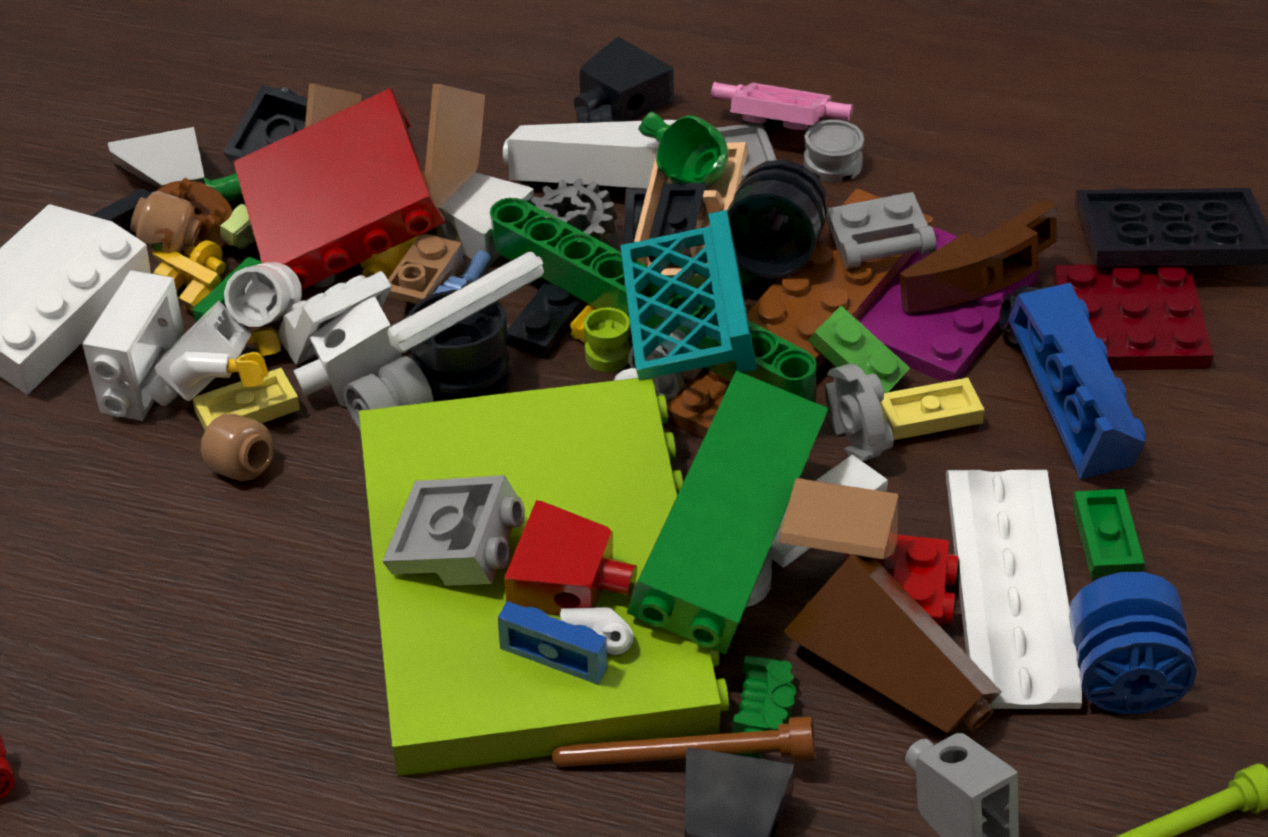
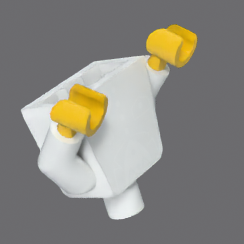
[146,301,281,407]

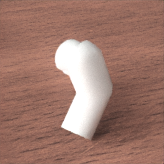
[560,607,633,655]

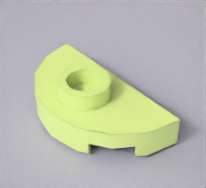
[220,204,256,249]

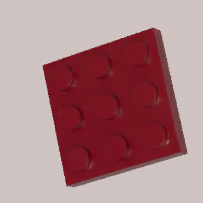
[1053,264,1213,370]

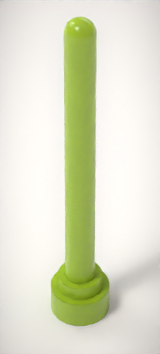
[1116,763,1268,837]

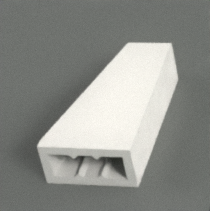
[503,120,677,189]

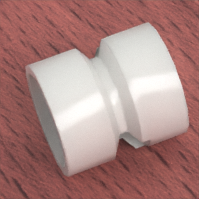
[224,262,302,327]

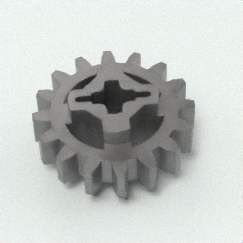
[530,178,618,245]

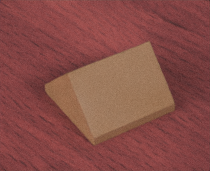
[779,478,899,559]

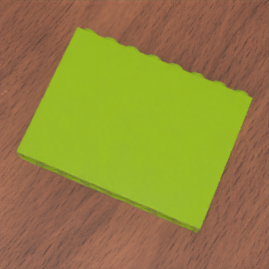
[359,378,729,776]

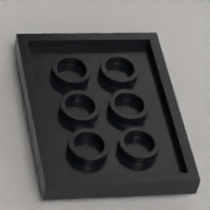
[1075,188,1268,267]

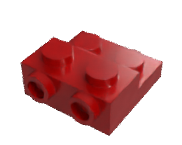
[843,535,958,627]

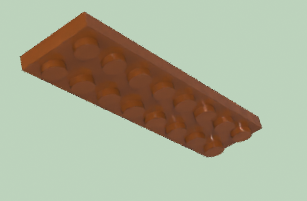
[667,188,934,438]

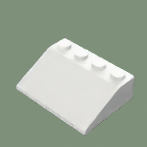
[0,204,151,395]

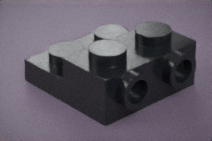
[223,85,308,163]

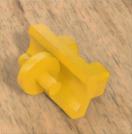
[152,240,226,313]

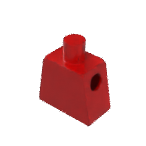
[504,500,637,615]

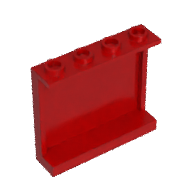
[233,88,445,290]

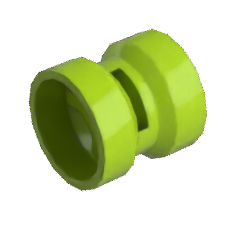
[584,307,631,372]

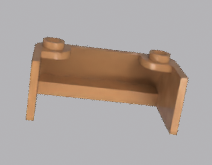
[305,84,485,210]

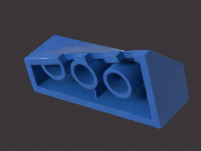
[1008,282,1146,479]

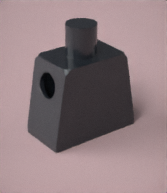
[574,36,674,122]
[685,747,794,837]

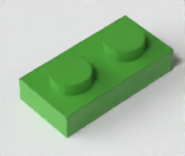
[808,306,910,393]

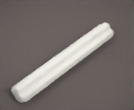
[387,252,544,353]

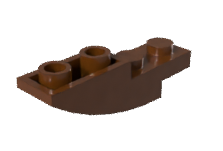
[900,199,1057,313]

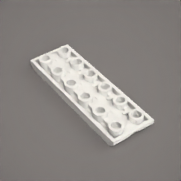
[946,470,1082,709]

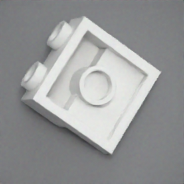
[277,271,392,365]

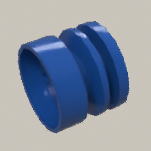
[1069,572,1197,714]

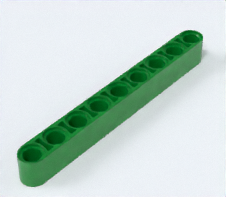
[490,197,817,403]

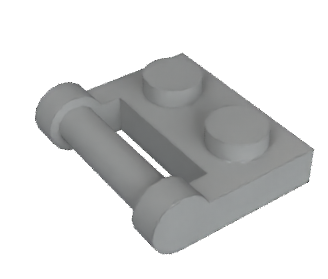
[827,192,936,269]

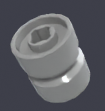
[344,356,433,431]

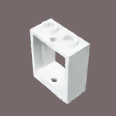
[82,270,185,421]

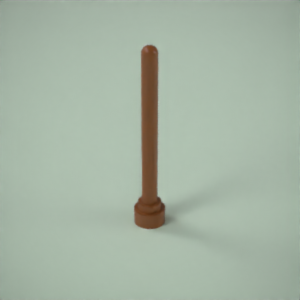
[552,716,816,767]

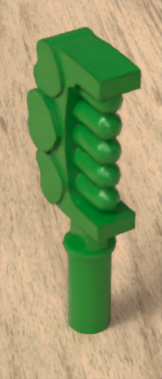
[732,656,796,759]

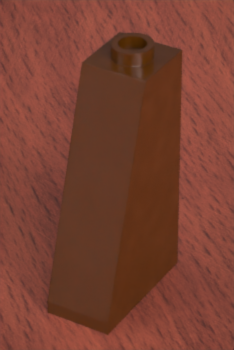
[784,555,1002,733]

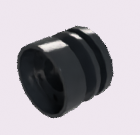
[727,159,829,279]
[408,290,511,402]

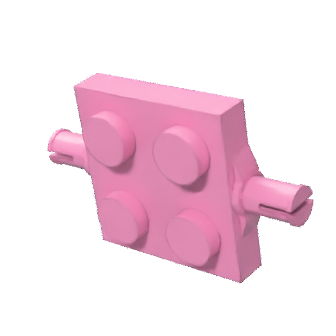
[711,82,853,130]

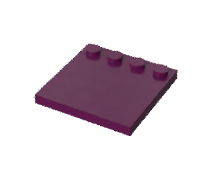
[858,227,1040,382]

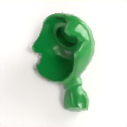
[638,111,729,187]

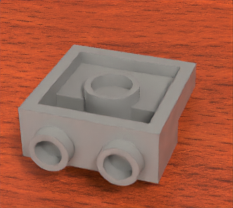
[383,475,525,586]

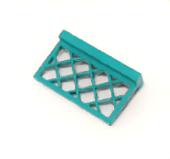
[620,210,757,380]

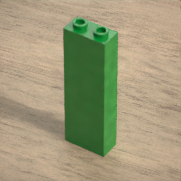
[627,371,828,655]

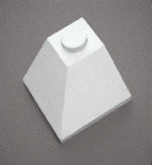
[108,127,205,189]

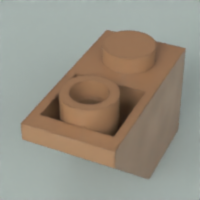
[387,233,464,304]

